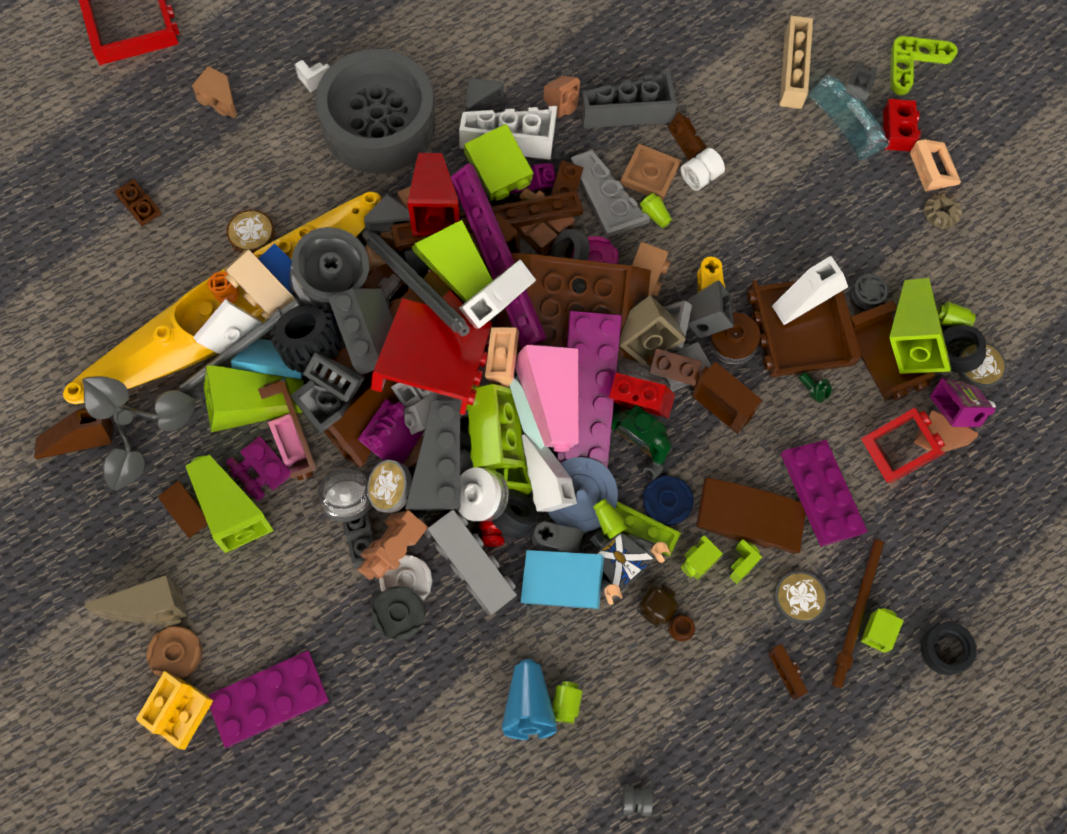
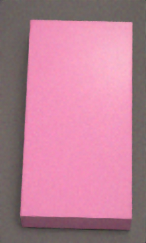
[268,413,307,468]

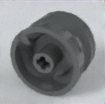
[289,227,369,316]

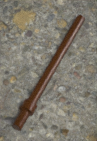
[832,539,884,689]

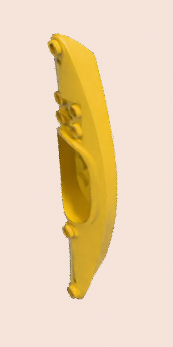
[63,192,382,404]

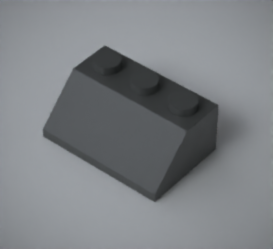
[328,288,393,375]

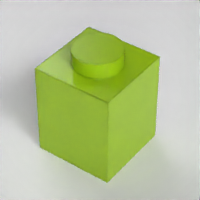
[860,608,904,653]

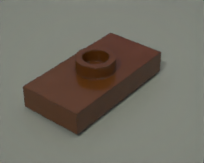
[768,643,809,700]

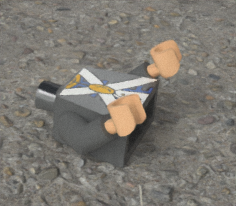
[590,530,671,605]

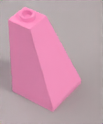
[515,345,578,452]

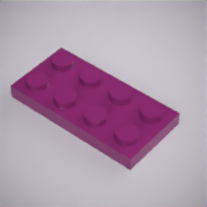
[780,439,868,547]
[207,651,329,748]

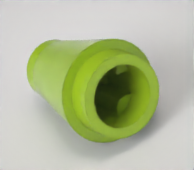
[640,193,673,229]
[593,499,627,539]

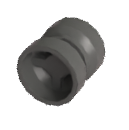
[622,786,653,817]

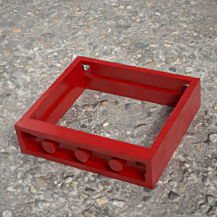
[79,0,180,65]

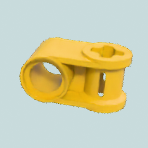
[697,256,725,293]

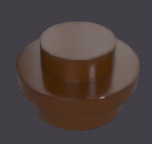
[668,615,695,642]

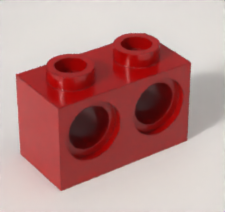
[883,99,921,152]

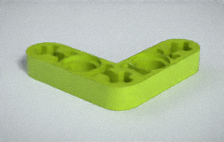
[890,36,958,95]

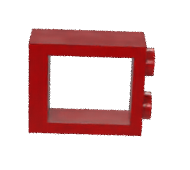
[609,373,675,419]
[861,408,946,483]

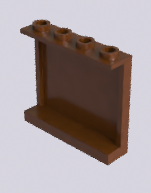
[747,280,861,378]

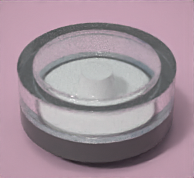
[318,469,372,522]

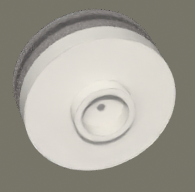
[458,467,509,521]

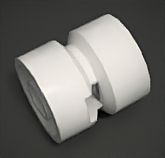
[681,148,725,191]

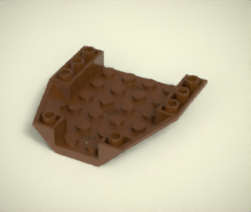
[495,253,651,409]

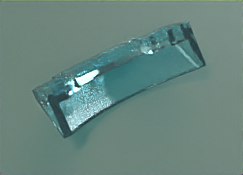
[808,75,890,161]

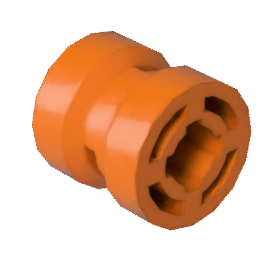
[208,272,240,304]

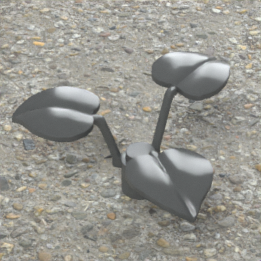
[83,376,195,490]

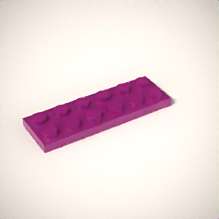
[556,311,622,468]

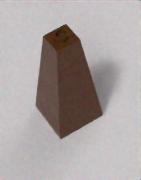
[323,375,399,468]

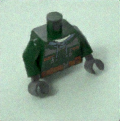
[611,405,671,480]

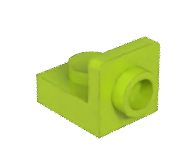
[730,539,762,584]

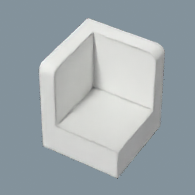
[295,60,330,92]

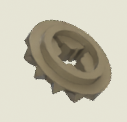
[924,193,963,228]

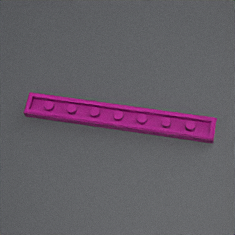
[450,163,547,349]

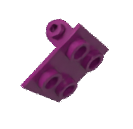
[358,399,424,464]

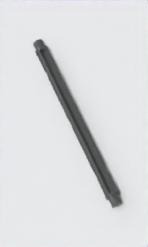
[363,230,470,336]

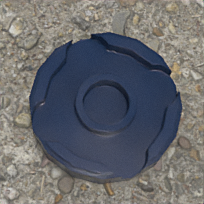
[643,475,694,526]

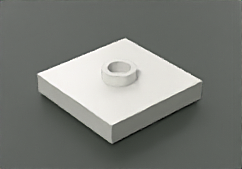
[193,299,263,360]

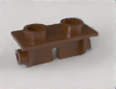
[668,112,707,161]
[551,160,584,195]
[646,348,702,386]

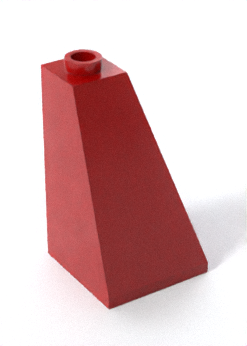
[407,153,460,236]

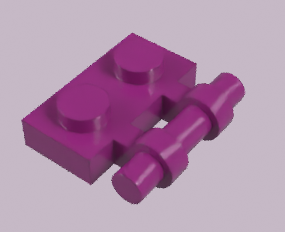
[226,436,290,501]

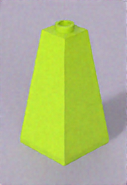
[412,220,501,312]
[889,278,951,374]
[203,365,304,433]
[185,455,274,553]

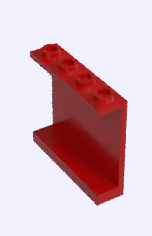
[371,298,492,415]

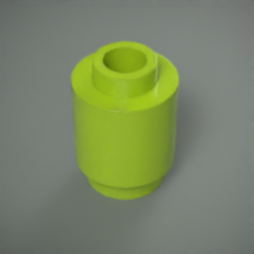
[937,302,976,328]
[552,681,583,724]

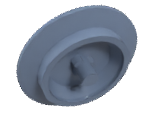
[547,457,618,532]

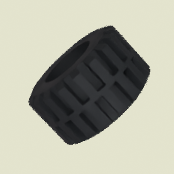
[271,304,343,373]

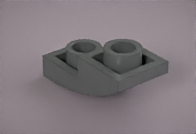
[343,512,375,568]

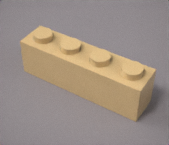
[779,16,813,109]
[224,249,303,320]

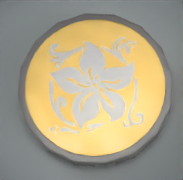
[367,460,412,513]

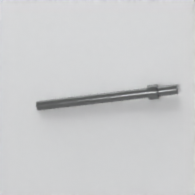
[179,298,302,393]

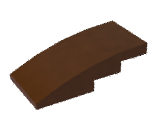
[696,478,806,554]

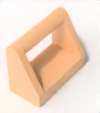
[910,140,961,192]
[485,327,519,388]

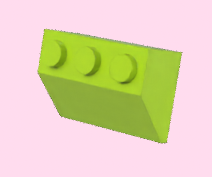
[467,384,527,469]

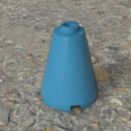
[502,659,557,740]

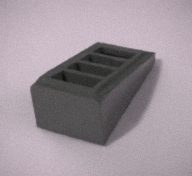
[303,352,364,402]

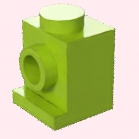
[681,535,723,580]

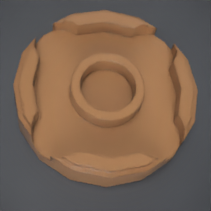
[146,626,203,679]

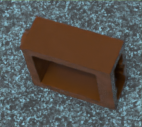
[692,361,763,434]

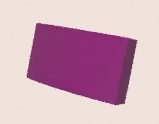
[510,164,556,194]

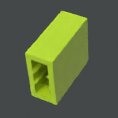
[464,124,533,201]

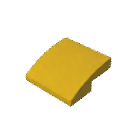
[136,671,214,750]

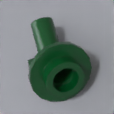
[798,372,832,403]

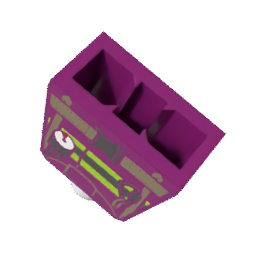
[930,378,996,427]

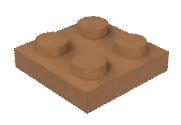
[620,144,681,201]

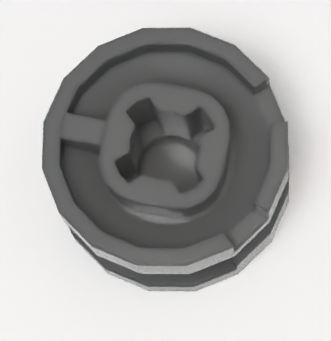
[850,274,888,311]

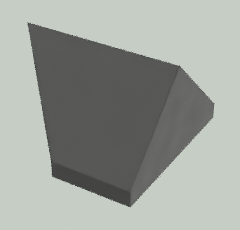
[290,380,354,433]

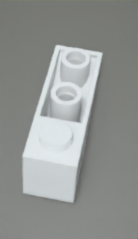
[772,256,848,325]
[459,260,536,329]
[521,434,577,511]

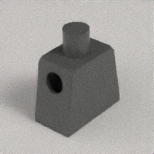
[687,280,734,338]

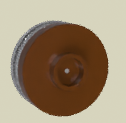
[709,313,760,364]

